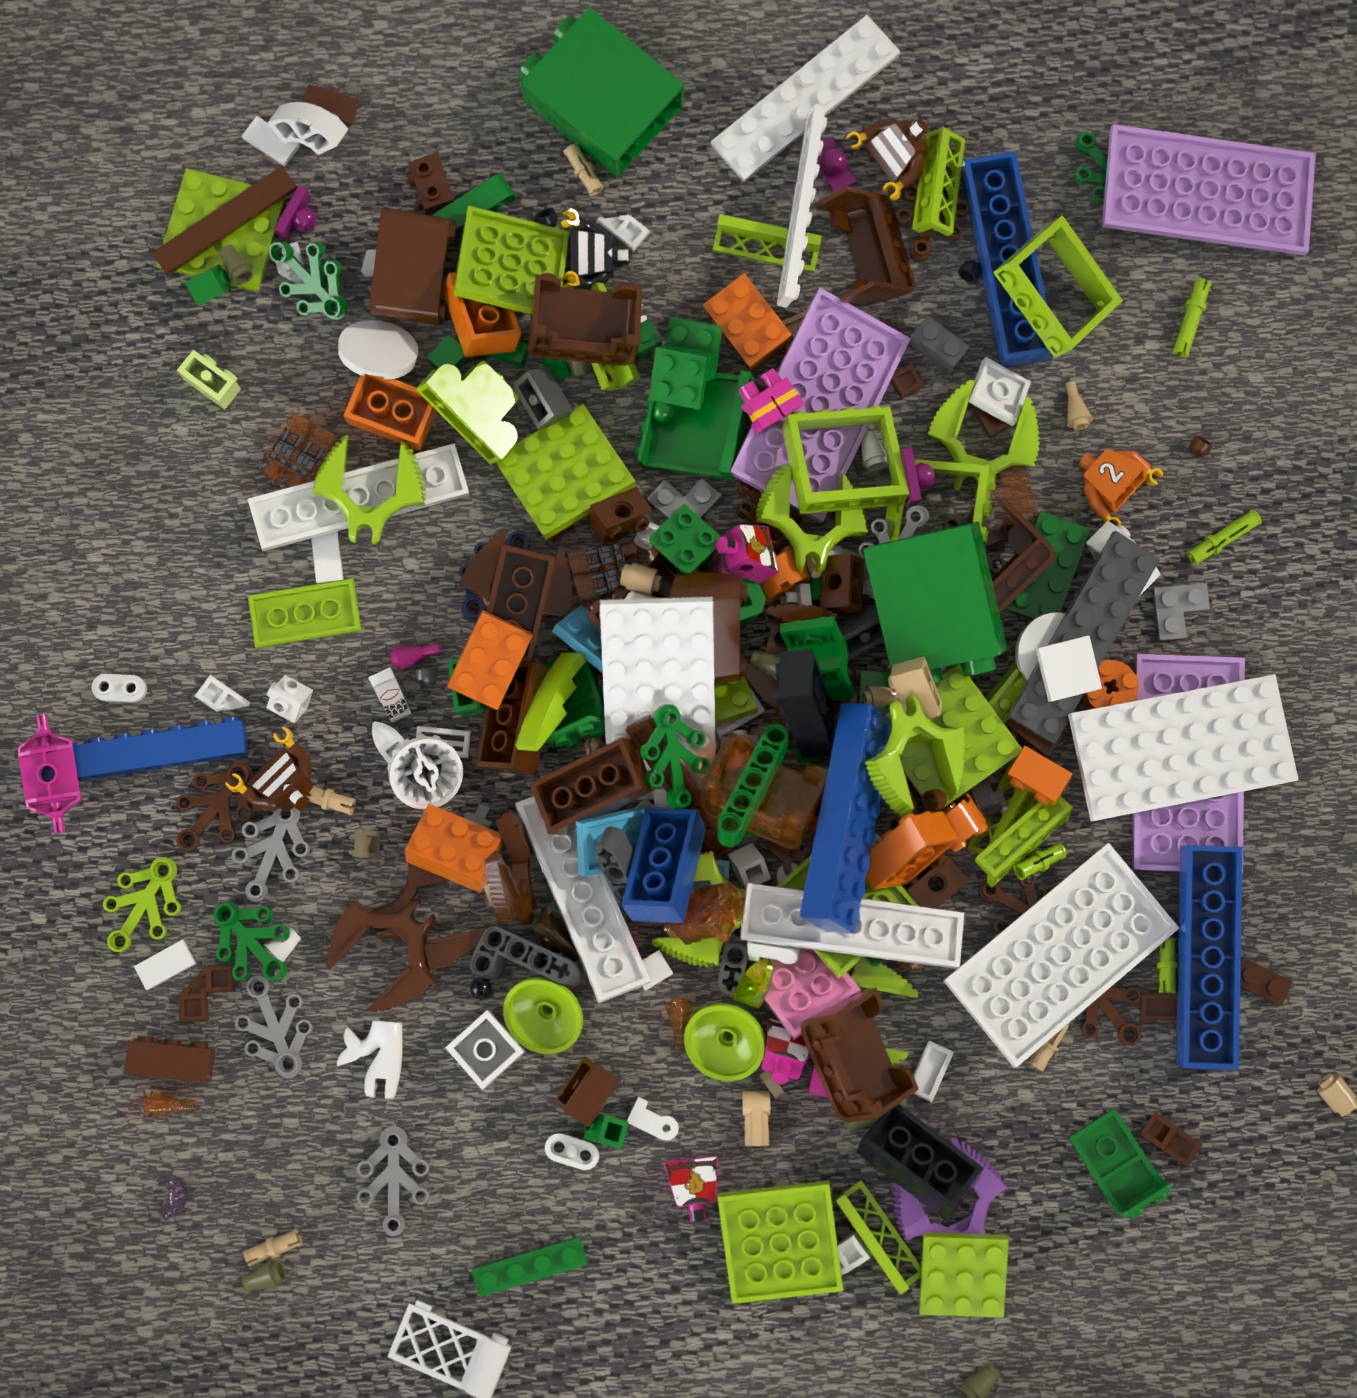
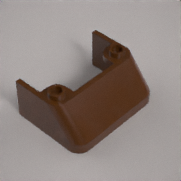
[813,186,915,306]
[992,496,1055,613]

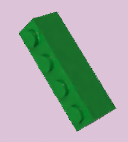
[472,1235,588,1297]

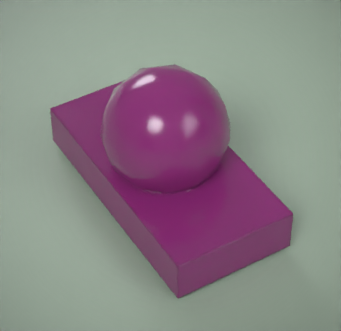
[816,137,857,193]
[274,185,317,242]
[901,448,935,508]

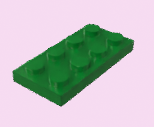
[1004,511,1091,620]

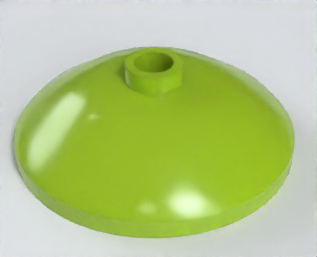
[503,977,583,1054]
[684,1003,766,1081]

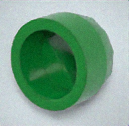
[653,402,676,423]

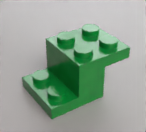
[649,317,723,410]
[780,616,854,701]

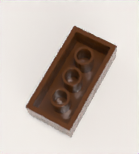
[486,544,556,662]
[475,661,550,775]
[529,738,655,836]

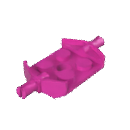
[17,714,84,834]

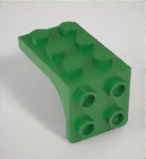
[649,504,721,575]
[544,650,605,749]
[1067,1108,1173,1219]

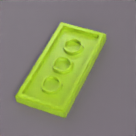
[248,578,362,649]

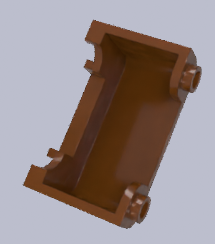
[370,208,458,326]
[528,273,642,366]
[670,571,748,685]
[800,988,919,1122]

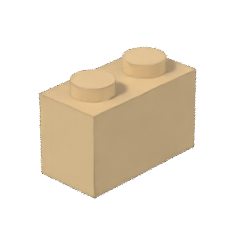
[888,656,942,719]

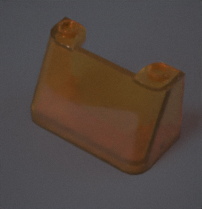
[700,732,828,849]

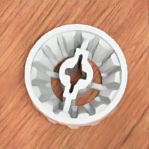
[387,734,463,809]

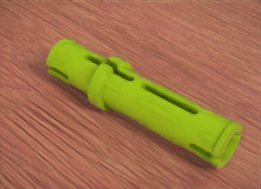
[1172,278,1212,358]
[1186,510,1262,566]

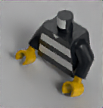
[561,209,629,290]

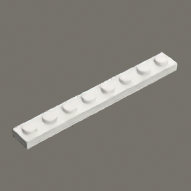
[777,104,827,308]

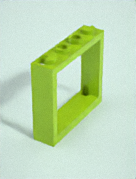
[993,215,1123,358]
[782,405,910,514]
[883,459,996,542]

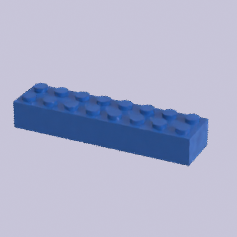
[961,151,1053,368]
[799,703,892,934]
[1176,845,1243,1070]

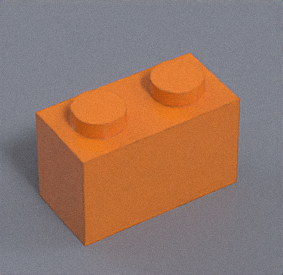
[1007,746,1072,806]

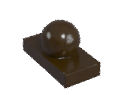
[533,905,579,962]

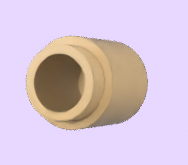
[620,563,662,596]
[1317,1074,1357,1116]

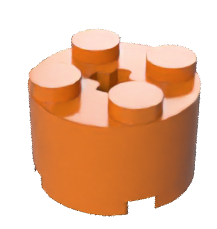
[759,545,811,605]
[1081,660,1139,710]
[939,792,988,852]

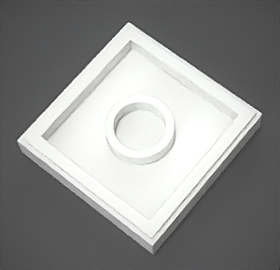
[969,357,1031,426]
[1036,636,1102,702]

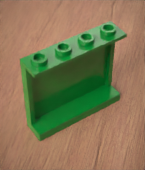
[635,370,756,481]

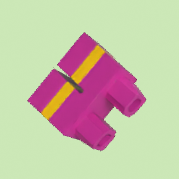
[739,368,804,434]

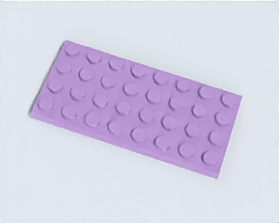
[1102,124,1316,256]
[730,288,910,523]
[1132,654,1245,874]

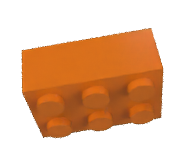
[443,272,522,357]
[702,273,793,373]
[343,374,438,452]
[447,610,533,710]
[405,803,504,893]
[866,811,959,890]

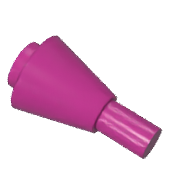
[389,643,440,671]

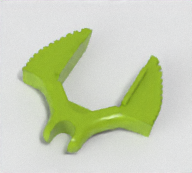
[928,380,1040,497]
[312,435,426,545]
[756,463,868,573]
[865,695,965,818]
[652,851,745,967]
[849,957,918,1065]

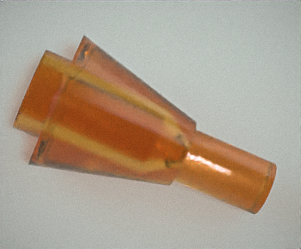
[665,998,692,1050]
[143,1090,196,1118]

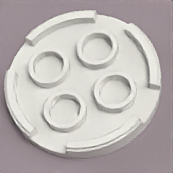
[338,320,418,380]
[1015,613,1065,680]

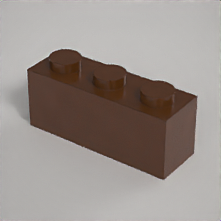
[124,1035,216,1083]

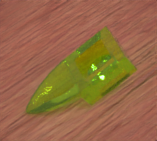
[733,958,773,1008]

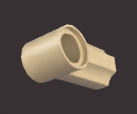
[742,1091,770,1146]

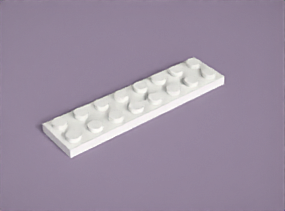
[711,15,901,182]
[248,443,469,551]
[515,796,651,1003]
[740,883,964,969]

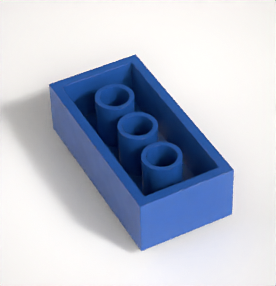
[622,808,706,923]

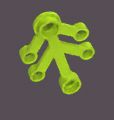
[103,857,181,953]

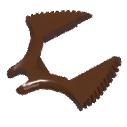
[460,531,573,618]
[745,604,857,712]
[484,811,537,925]
[373,863,489,971]
[325,900,437,1012]

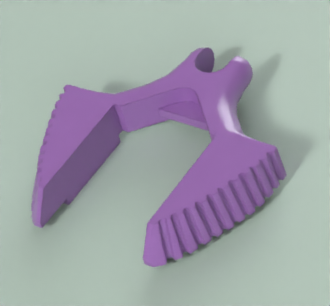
[892,1138,1007,1241]

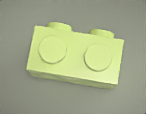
[177,350,241,410]

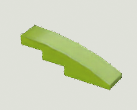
[516,653,586,751]

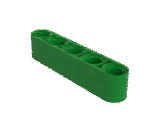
[432,174,516,237]
[717,724,788,847]

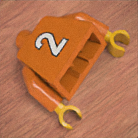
[1079,449,1163,526]

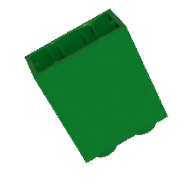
[518,7,685,179]
[863,521,1007,683]

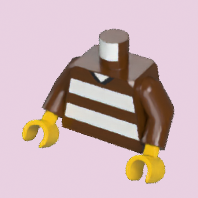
[846,119,929,201]
[226,727,313,813]

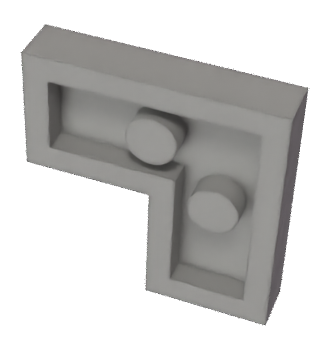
[647,478,722,519]
[1152,583,1210,641]

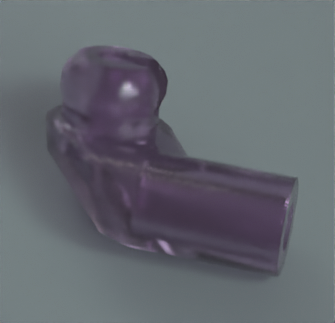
[158,1178,188,1221]

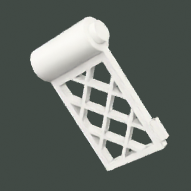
[388,1300,512,1398]

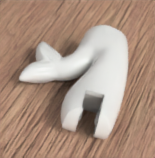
[337,1020,403,1099]

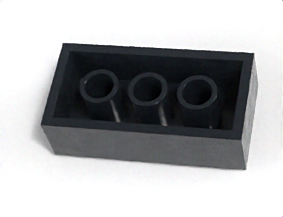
[774,649,836,758]
[856,1104,984,1221]

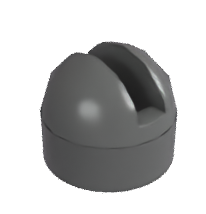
[414,667,437,687]

